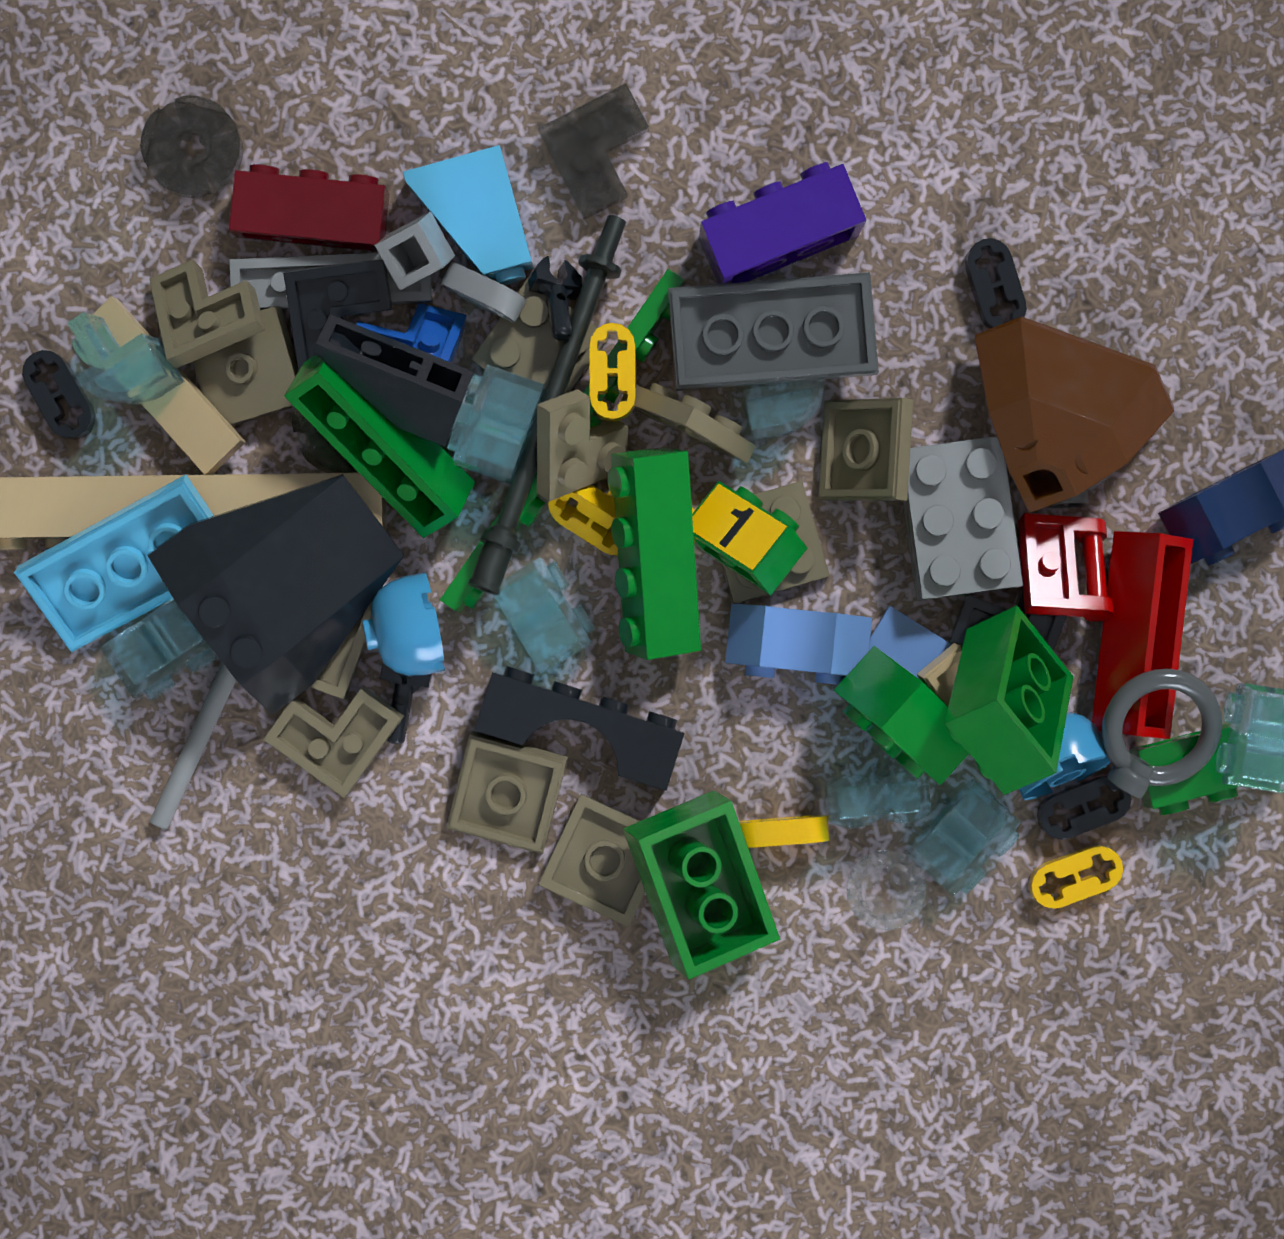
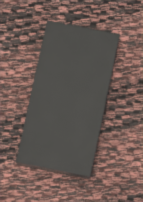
[668,272,879,391]

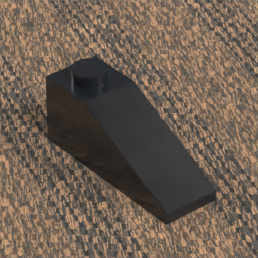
[313,314,474,446]

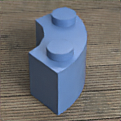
[725,603,872,685]

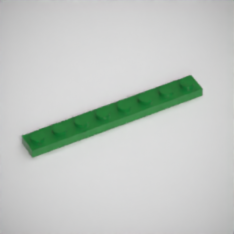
[440,269,685,613]

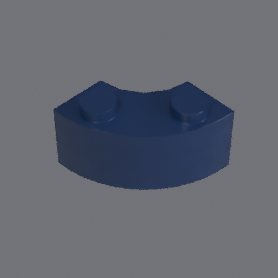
[1158,449,1284,566]

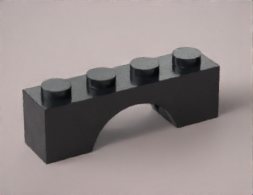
[474,666,685,791]

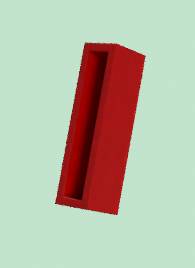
[1092,531,1193,739]

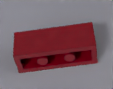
[229,164,390,252]

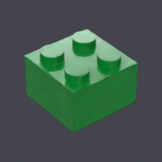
[833,646,969,785]

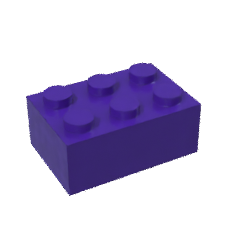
[699,162,867,284]

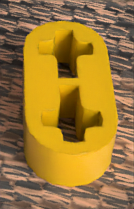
[589,323,636,422]
[548,484,618,556]
[739,815,830,848]
[1028,845,1123,909]

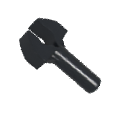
[528,256,582,341]
[380,663,432,745]

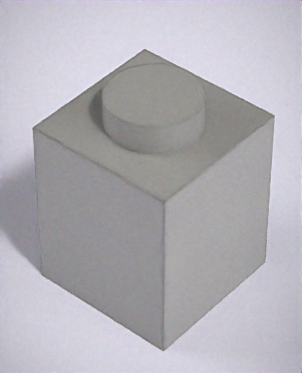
[374,211,455,290]

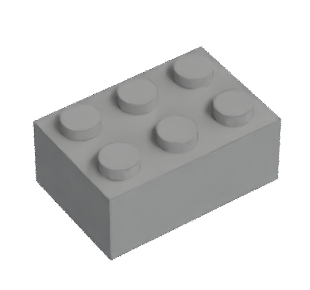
[903,436,1023,601]

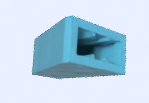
[403,145,534,285]

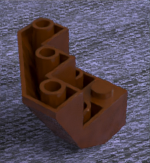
[975,316,1174,513]

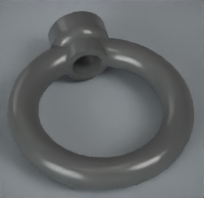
[1102,669,1222,799]

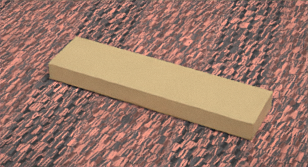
[76,296,246,475]

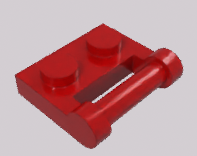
[1018,513,1114,622]

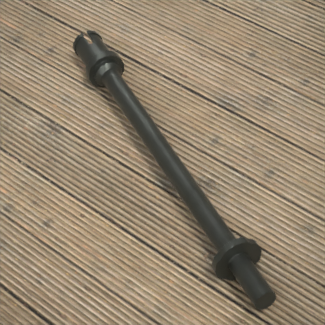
[468,215,626,595]

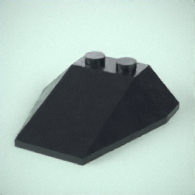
[147,474,404,714]

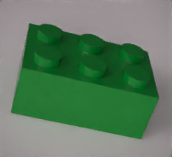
[944,605,1074,795]
[623,790,781,979]

